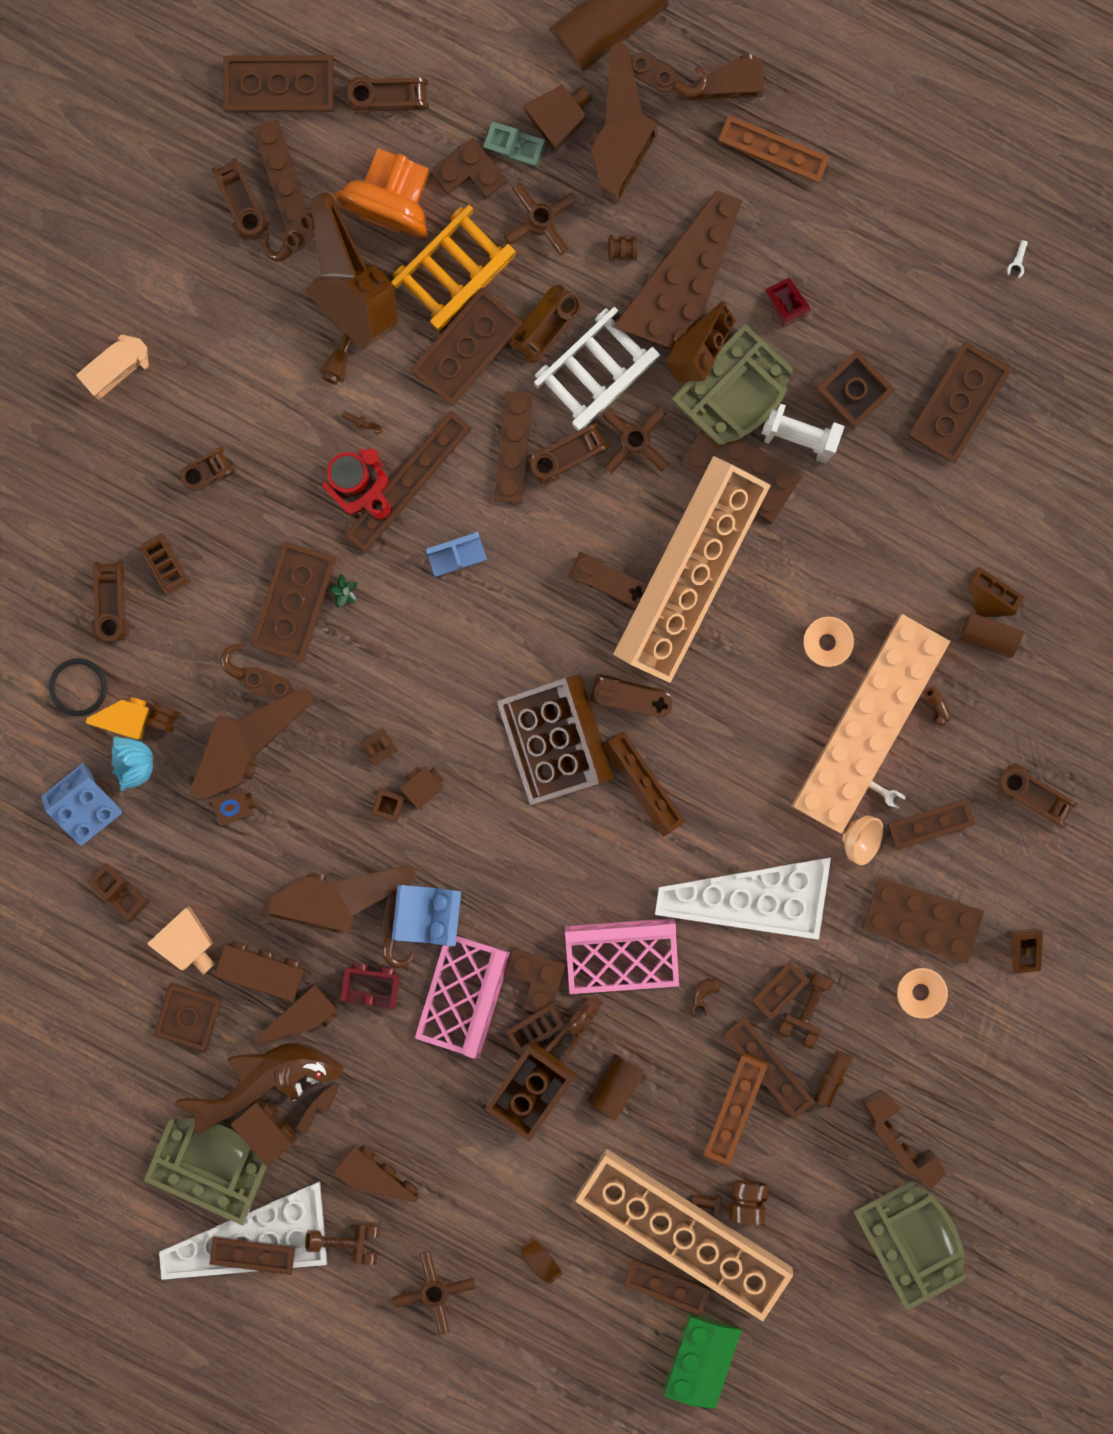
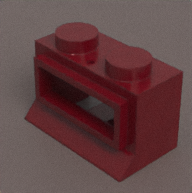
[340,964,401,1009]

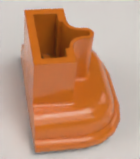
[334,148,430,241]

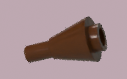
[319,334,353,385]

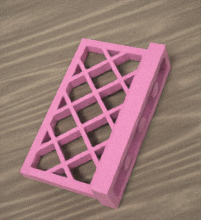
[565,918,679,994]
[415,936,512,1059]

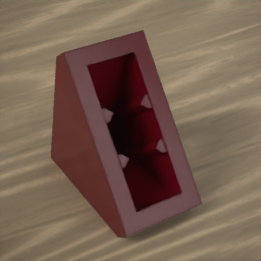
[765,277,811,328]

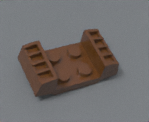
[861,1090,946,1190]

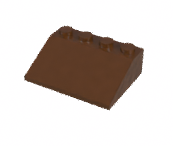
[497,674,614,806]

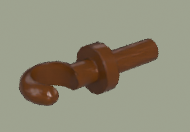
[342,411,382,434]

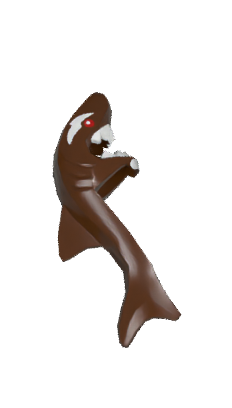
[175,1042,343,1135]

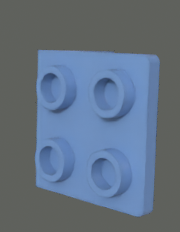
[41,763,122,846]
[392,885,461,946]

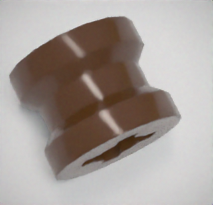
[147,703,181,733]

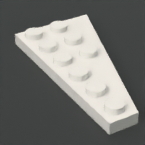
[655,857,831,940]
[159,1181,327,1280]

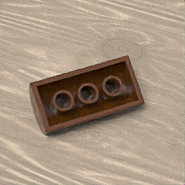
[549,0,669,72]

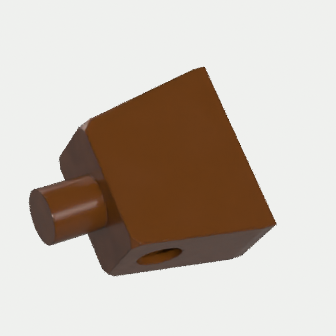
[523,85,592,152]

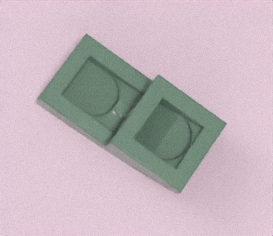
[483,122,547,168]

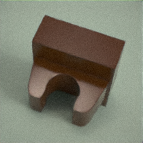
[360,728,398,766]

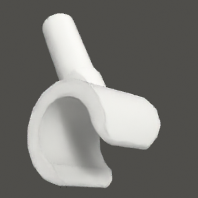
[1006,240,1028,278]
[869,781,906,809]

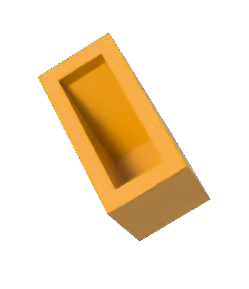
[86,697,152,740]

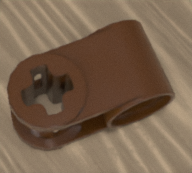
[181,447,236,491]

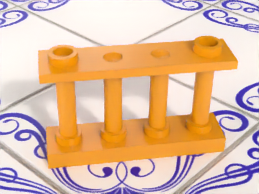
[391,205,516,332]

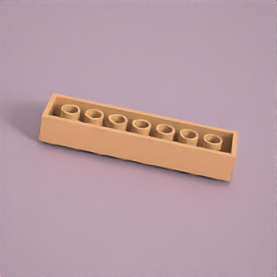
[613,456,771,683]
[791,614,951,834]
[575,1149,793,1321]

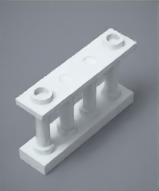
[534,307,660,432]
[761,404,845,464]

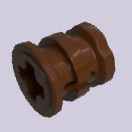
[608,235,637,262]

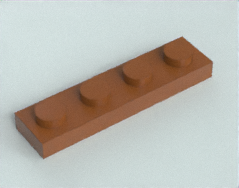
[718,115,830,184]
[703,1053,769,1166]

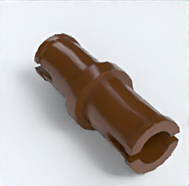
[814,1050,853,1108]

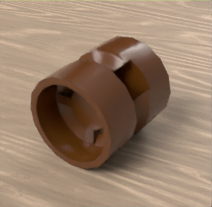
[729,1180,769,1225]

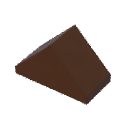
[1009,928,1043,974]

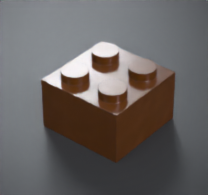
[815,350,895,431]
[231,1097,297,1167]

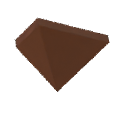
[968,567,1024,617]

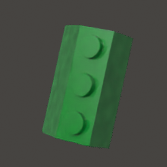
[663,1312,742,1409]

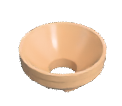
[803,617,854,667]
[842,816,884,865]
[897,968,948,1018]

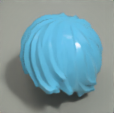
[111,736,153,791]

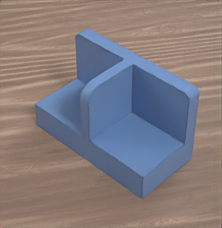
[426,532,487,577]

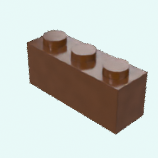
[215,940,306,1002]

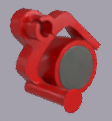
[322,448,391,520]

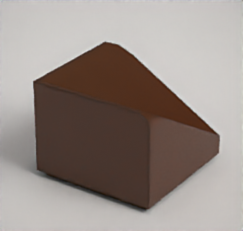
[371,788,406,823]

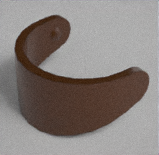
[520,1237,563,1284]

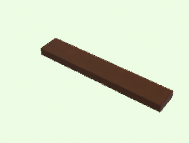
[344,411,472,554]

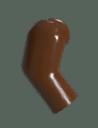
[924,687,951,727]

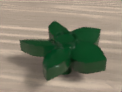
[328,574,358,607]

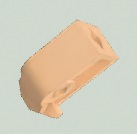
[76,335,149,400]

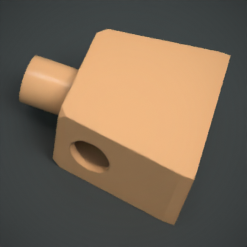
[147,907,215,975]

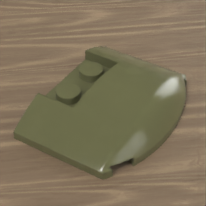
[671,324,793,446]
[144,1118,267,1225]
[853,1181,966,1311]

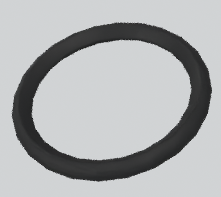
[49,658,107,716]

